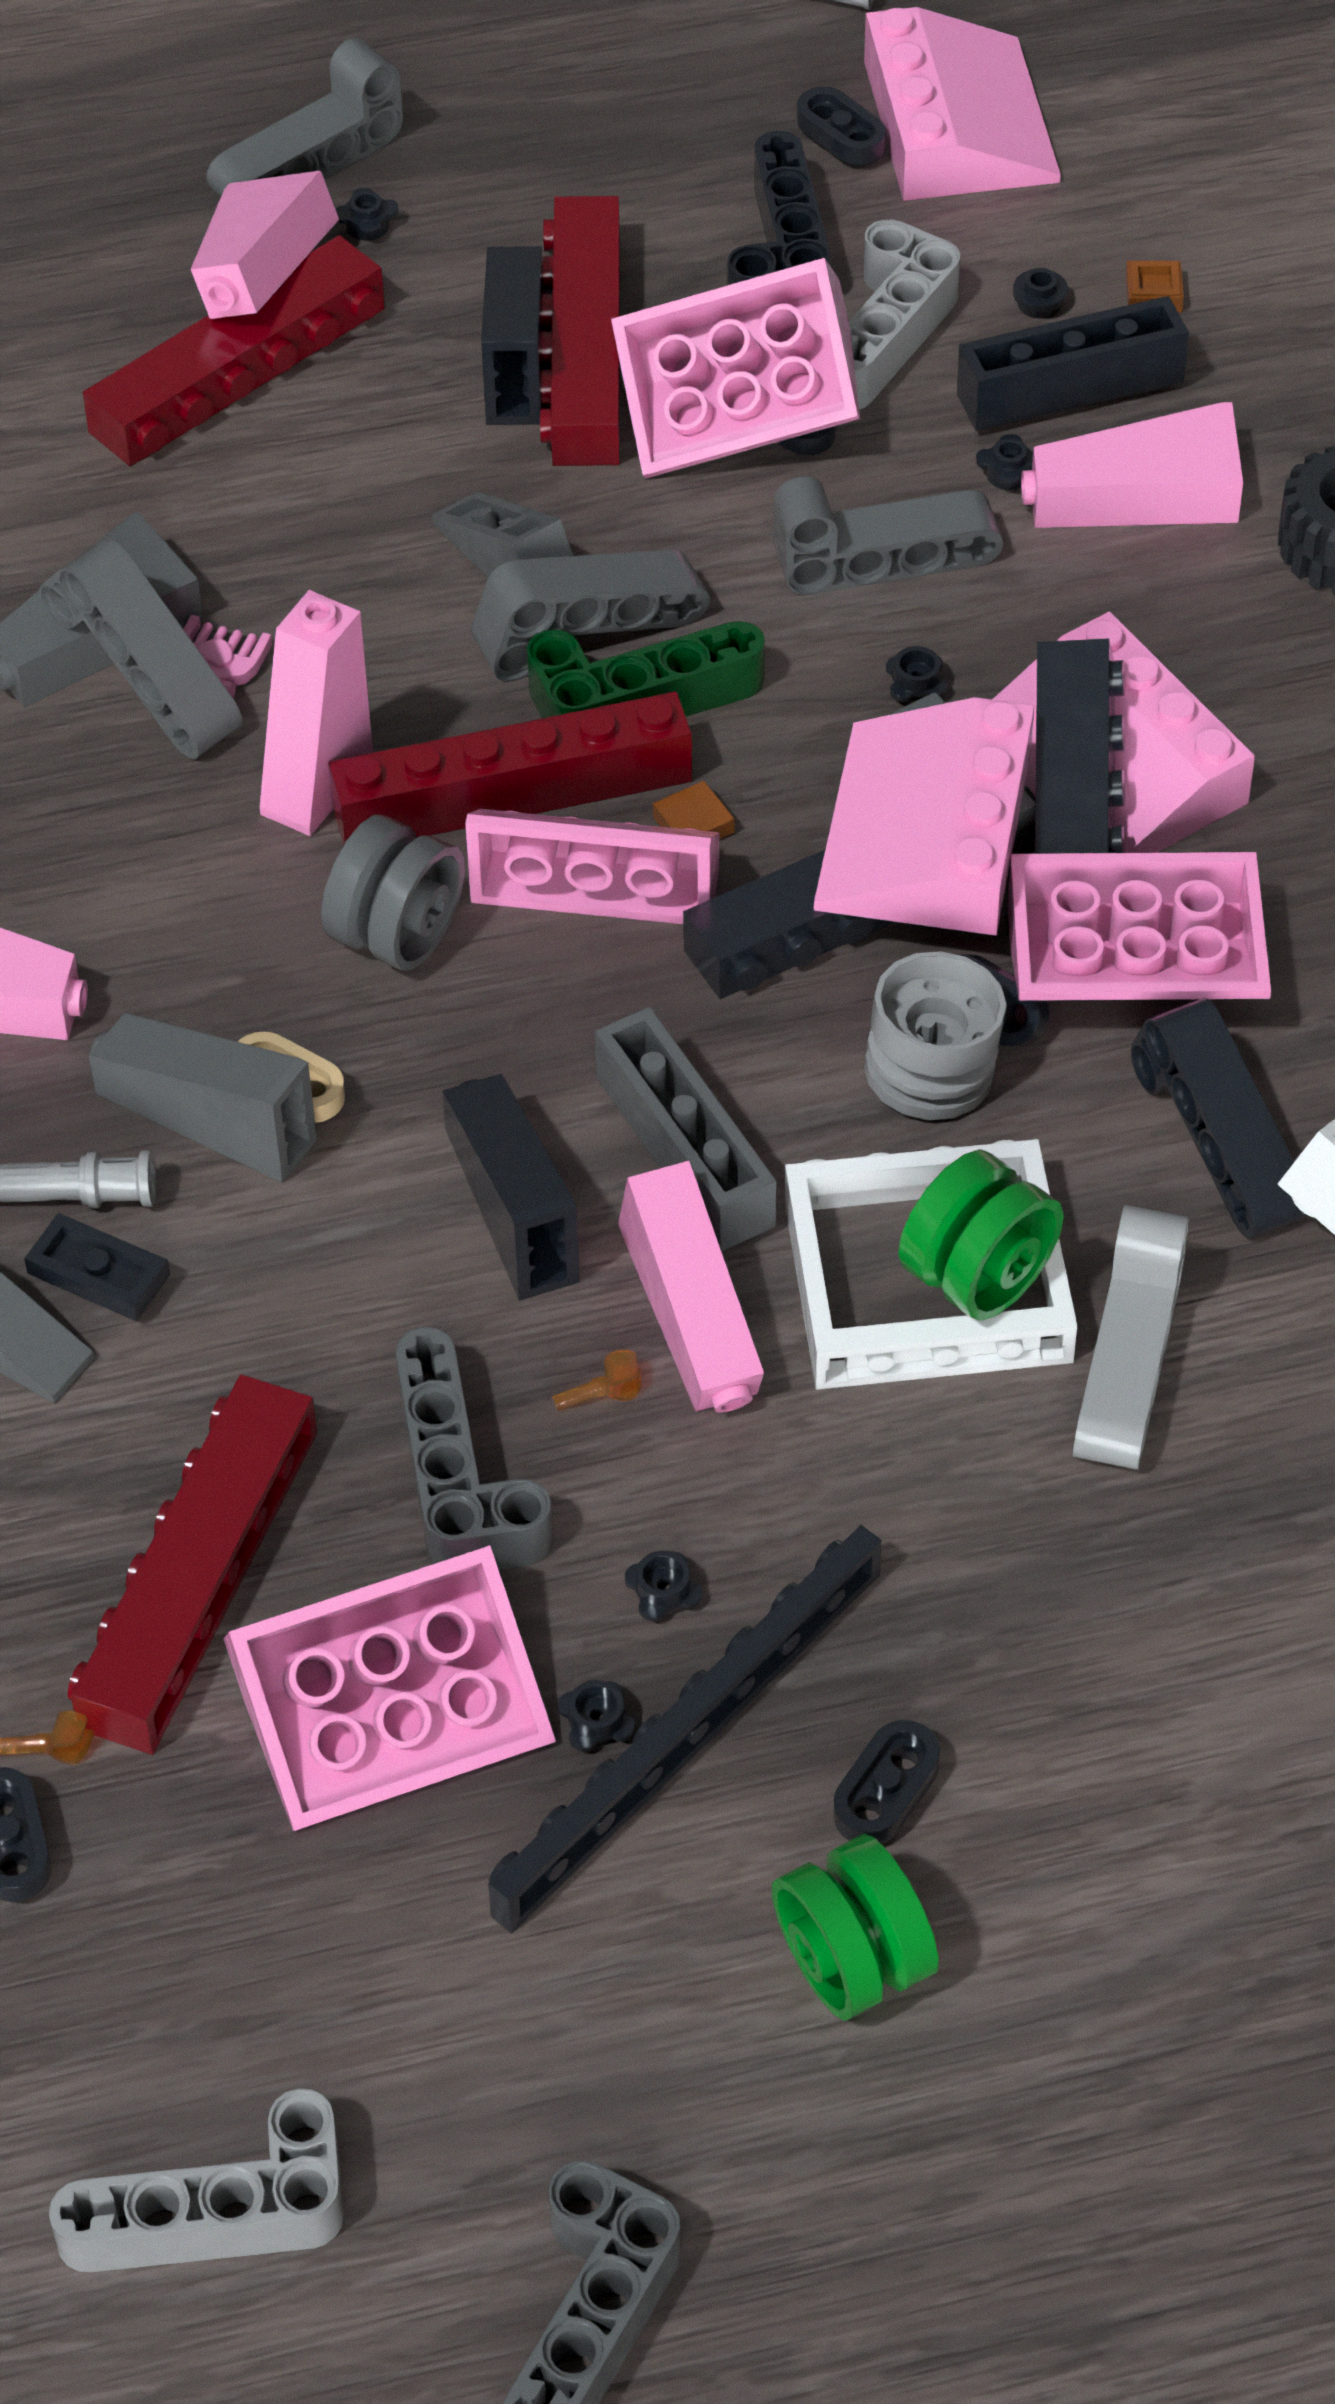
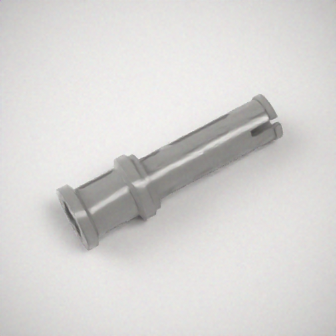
[0,1150,157,1209]

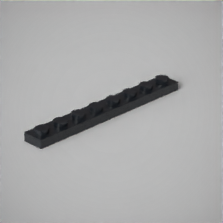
[488,1525,882,1934]

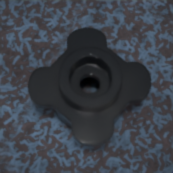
[335,188,399,241]
[976,434,1033,490]
[886,646,948,702]
[625,1551,702,1621]
[558,1680,635,1752]

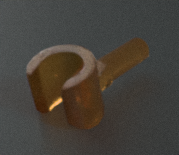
[552,1350,642,1411]
[0,1711,94,1765]

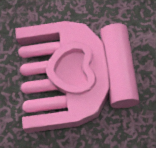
[183,615,273,699]

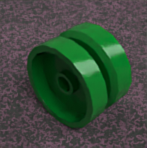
[898,1149,1064,1321]
[772,1833,939,2022]

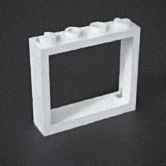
[785,1139,1077,1390]

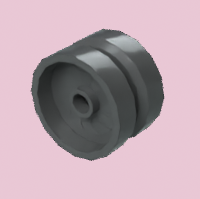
[321,815,465,970]

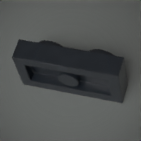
[24,1212,170,1321]

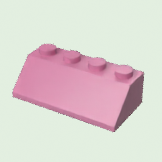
[465,809,719,924]

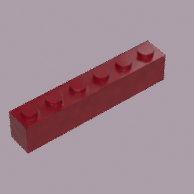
[540,196,620,466]
[82,235,385,467]
[328,692,692,845]
[67,1374,317,1755]

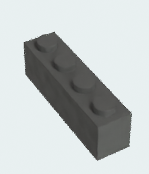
[595,1006,776,1252]

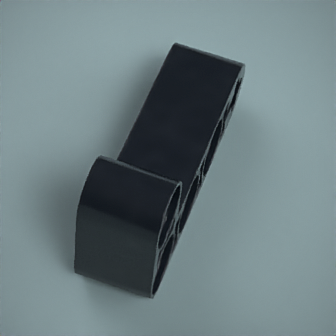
[727,131,830,286]
[1131,998,1308,1239]

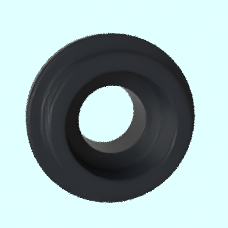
[1013,268,1068,319]

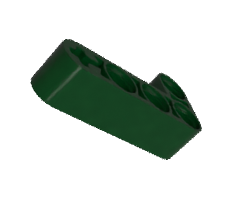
[527,621,765,718]

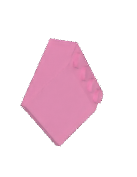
[864,7,1061,201]
[611,258,860,479]
[992,611,1255,853]
[814,697,1035,935]
[1007,852,1271,1001]
[223,1546,556,1831]

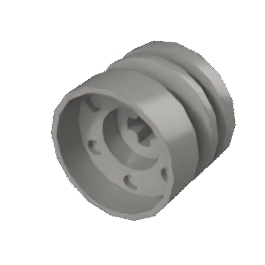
[864,951,1007,1120]

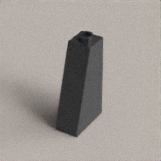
[481,246,544,425]
[442,1073,580,1301]

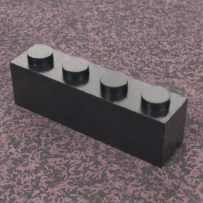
[957,296,1189,431]
[1035,638,1126,854]
[683,849,894,999]

